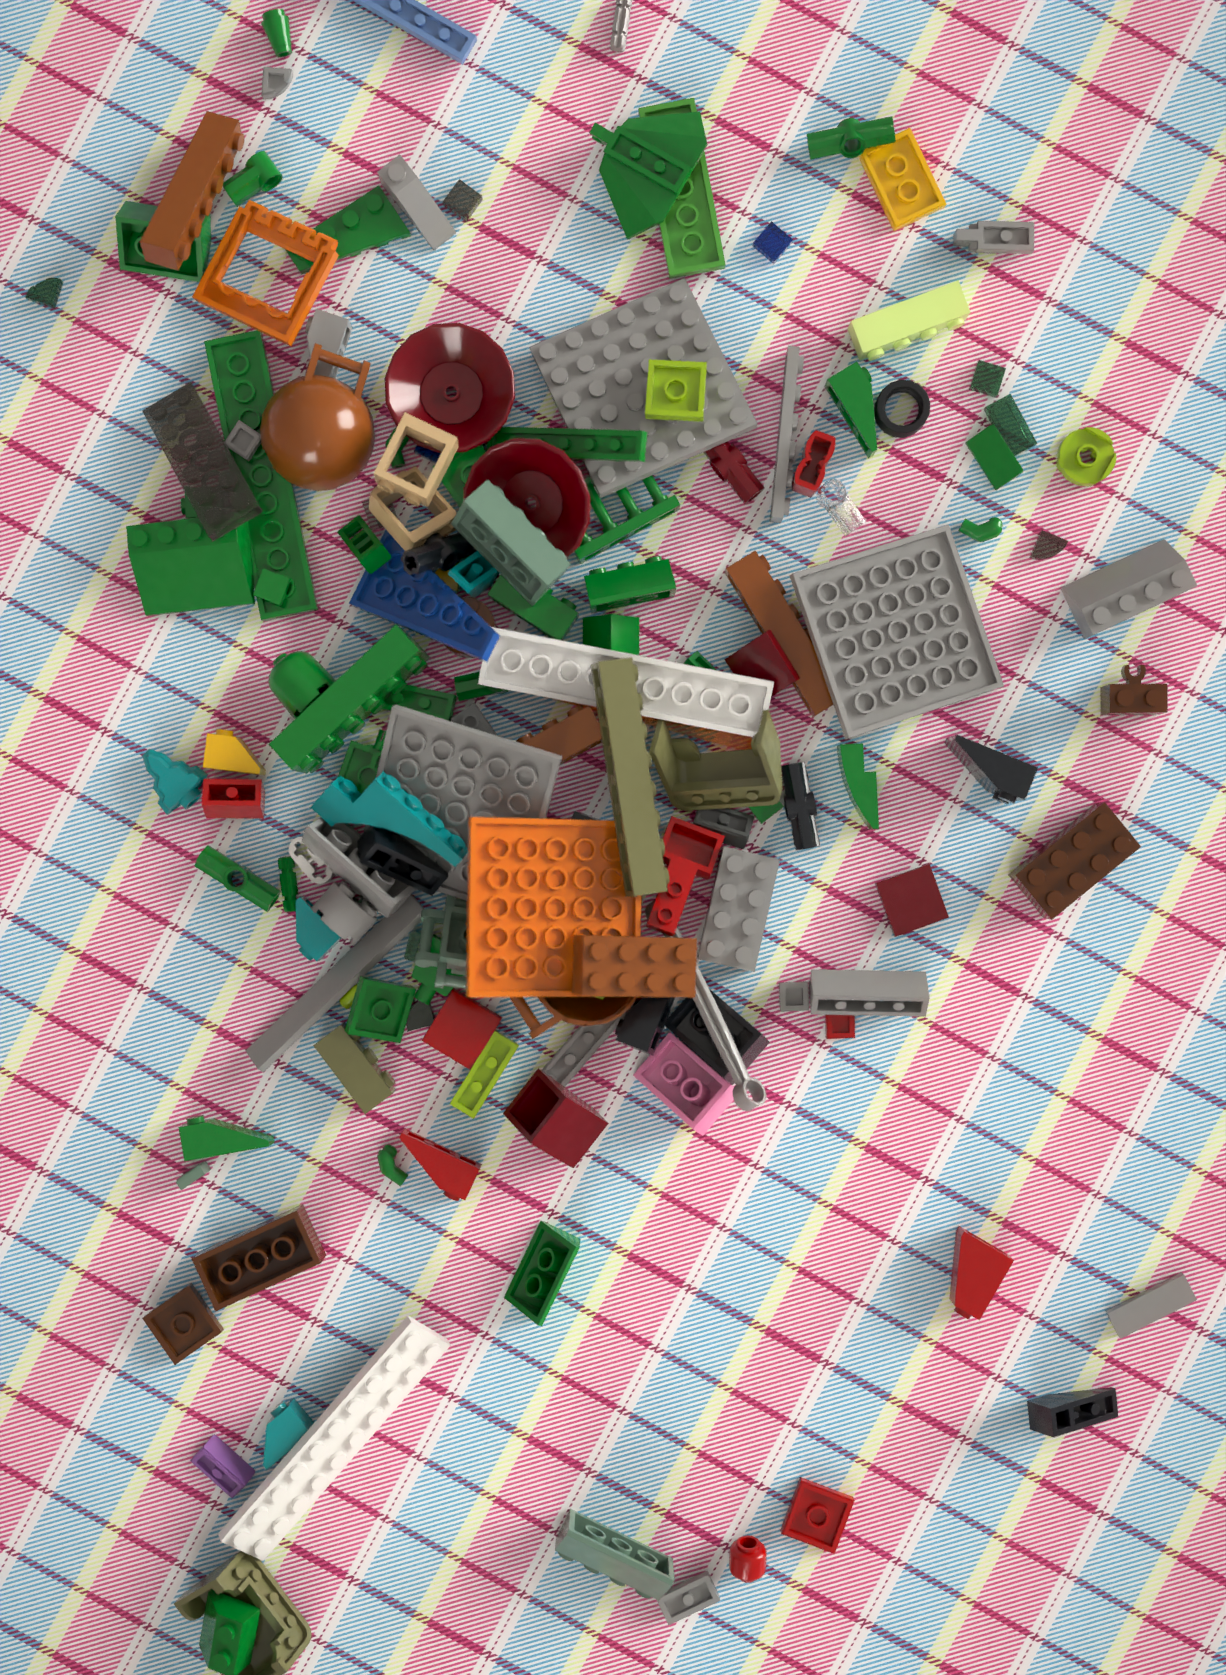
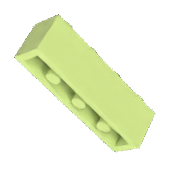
[848,280,971,361]

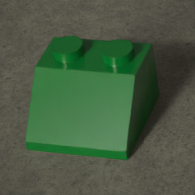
[199,1589,260,1675]

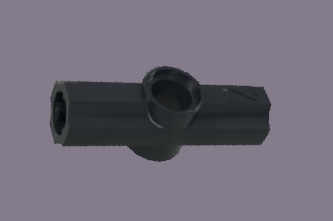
[401,533,477,575]
[781,762,820,850]

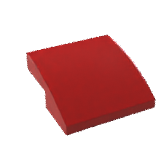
[422,988,502,1070]

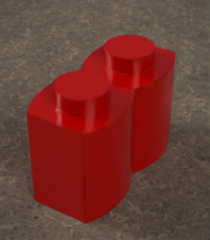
[792,430,836,498]

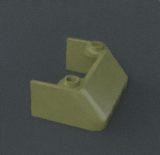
[649,710,782,811]

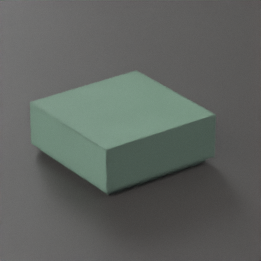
[176,1161,211,1190]

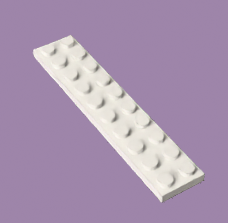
[478,627,774,737]
[218,1316,451,1561]

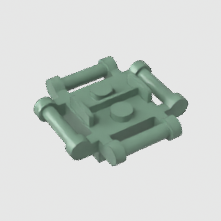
[414,895,467,989]

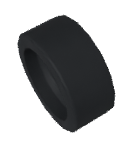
[874,380,930,438]

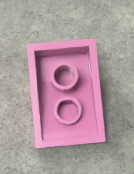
[633,1032,734,1136]

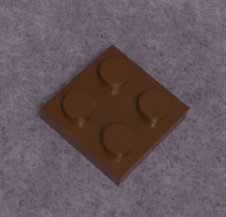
[142,1283,224,1365]

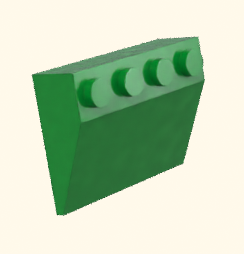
[126,513,255,616]

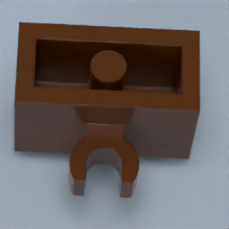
[1100,665,1168,715]

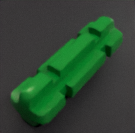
[278,856,298,912]

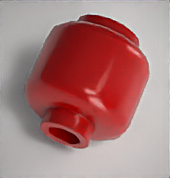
[729,1535,767,1583]

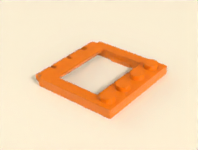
[192,200,339,346]

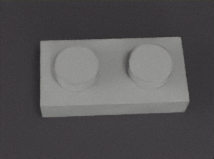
[656,1570,720,1625]

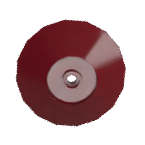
[384,323,515,453]
[463,438,590,558]

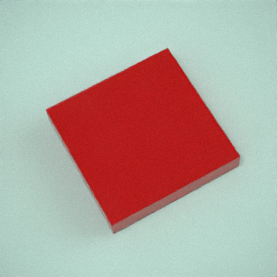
[780,1477,855,1554]

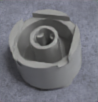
[311,880,377,946]

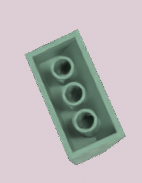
[451,480,571,606]
[555,1509,675,1600]

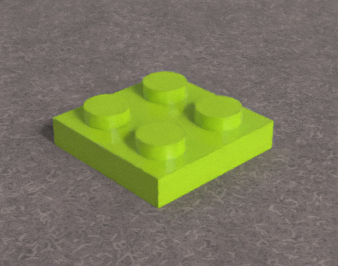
[645,359,707,422]

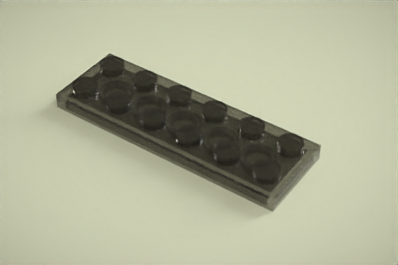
[142,382,263,541]

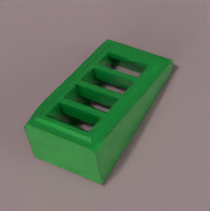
[337,515,391,574]

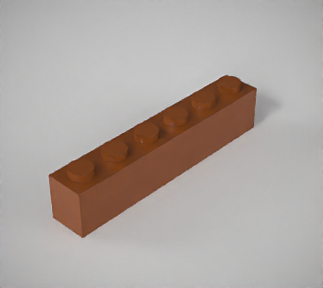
[140,111,244,270]
[724,550,833,718]

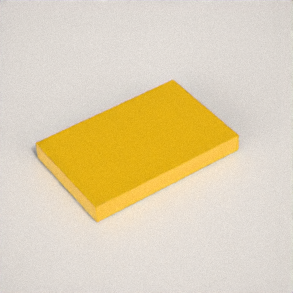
[858,128,946,231]

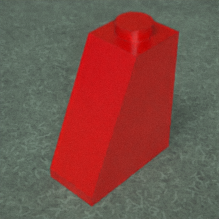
[949,1226,1014,1320]

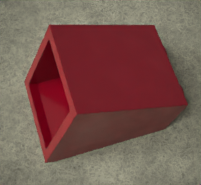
[503,1068,609,1168]

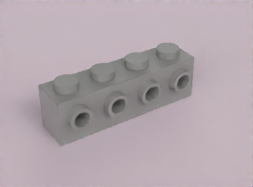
[809,969,930,1017]

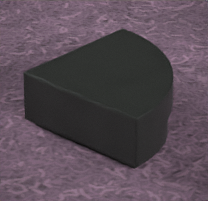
[406,1001,435,1032]

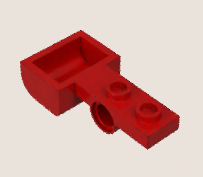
[646,816,725,937]

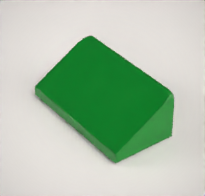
[965,424,1024,490]

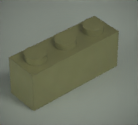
[313,1022,396,1114]

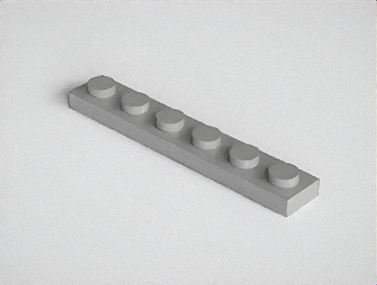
[770,346,804,523]

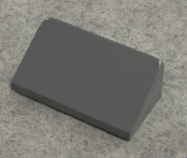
[693,808,754,849]

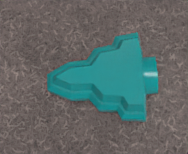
[142,749,208,815]

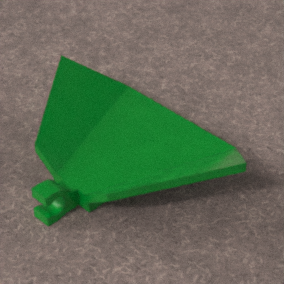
[589,111,708,240]

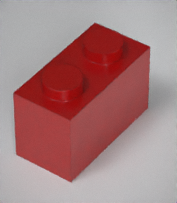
[202,779,265,819]

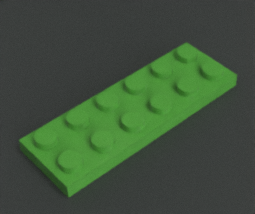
[638,98,726,279]

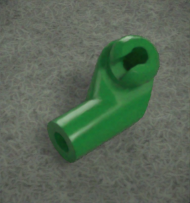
[377,1144,408,1187]

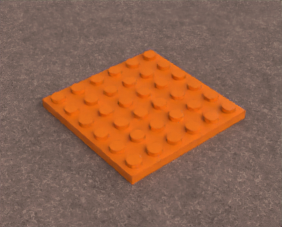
[466,817,641,997]

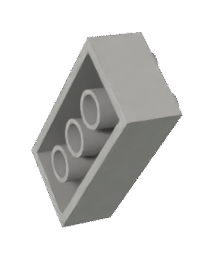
[697,847,780,972]

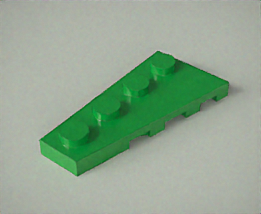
[285,185,411,275]

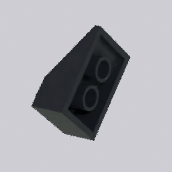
[944,735,1038,804]
[665,990,770,1085]

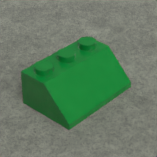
[115,201,211,282]
[584,556,676,614]

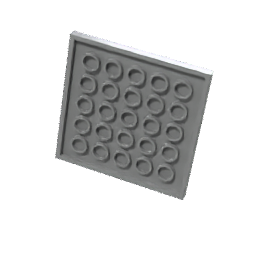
[529,278,758,498]
[790,524,1004,740]
[364,704,562,901]

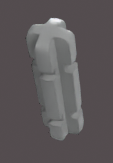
[610,0,632,52]

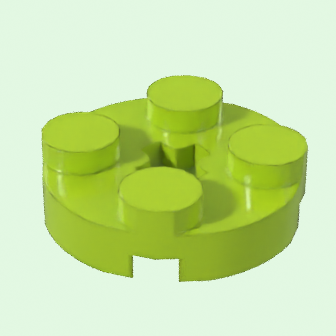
[1056,427,1116,487]

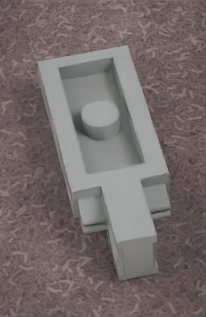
[953,221,1034,254]

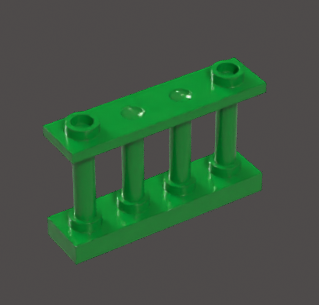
[574,475,680,564]

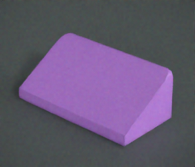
[190,1434,255,1498]

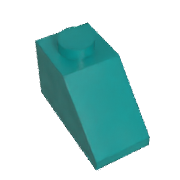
[448,551,499,598]
[296,896,342,961]
[263,1398,315,1470]

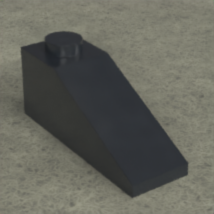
[357,826,448,896]
[615,997,676,1056]
[1027,1387,1119,1438]

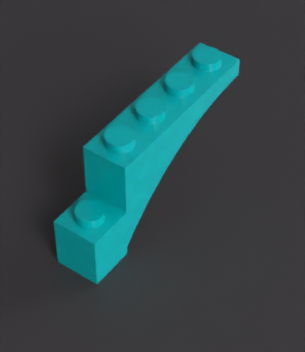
[310,771,468,867]

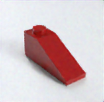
[399,1129,482,1201]

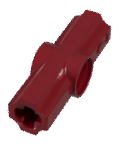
[704,441,765,504]

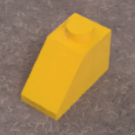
[203,729,266,776]

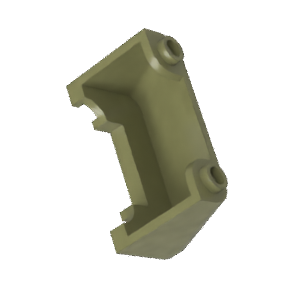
[174,1551,312,1675]

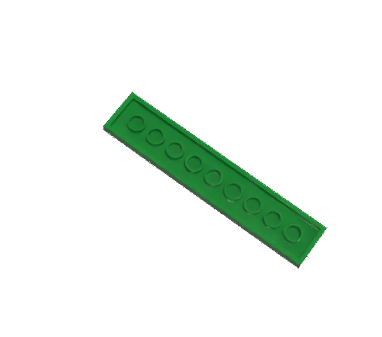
[204,330,319,621]

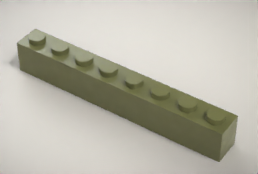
[591,657,669,897]

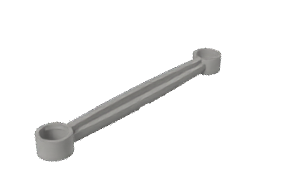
[645,900,766,1111]

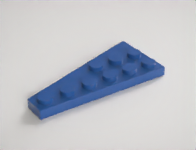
[349,529,500,662]

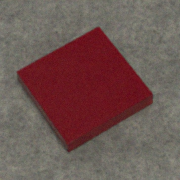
[724,630,801,697]
[875,864,949,937]

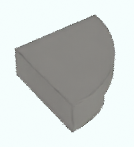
[261,67,293,99]

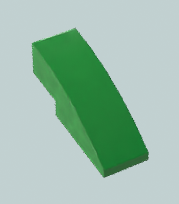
[837,743,879,830]

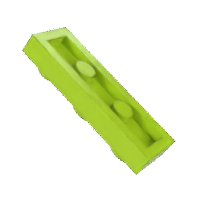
[450,1030,519,1119]

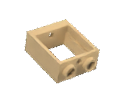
[373,413,458,507]
[368,466,457,551]

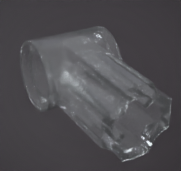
[816,479,866,537]

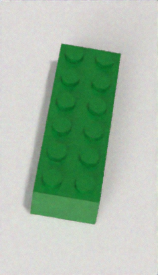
[269,625,431,774]

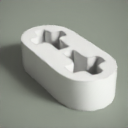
[289,837,334,884]

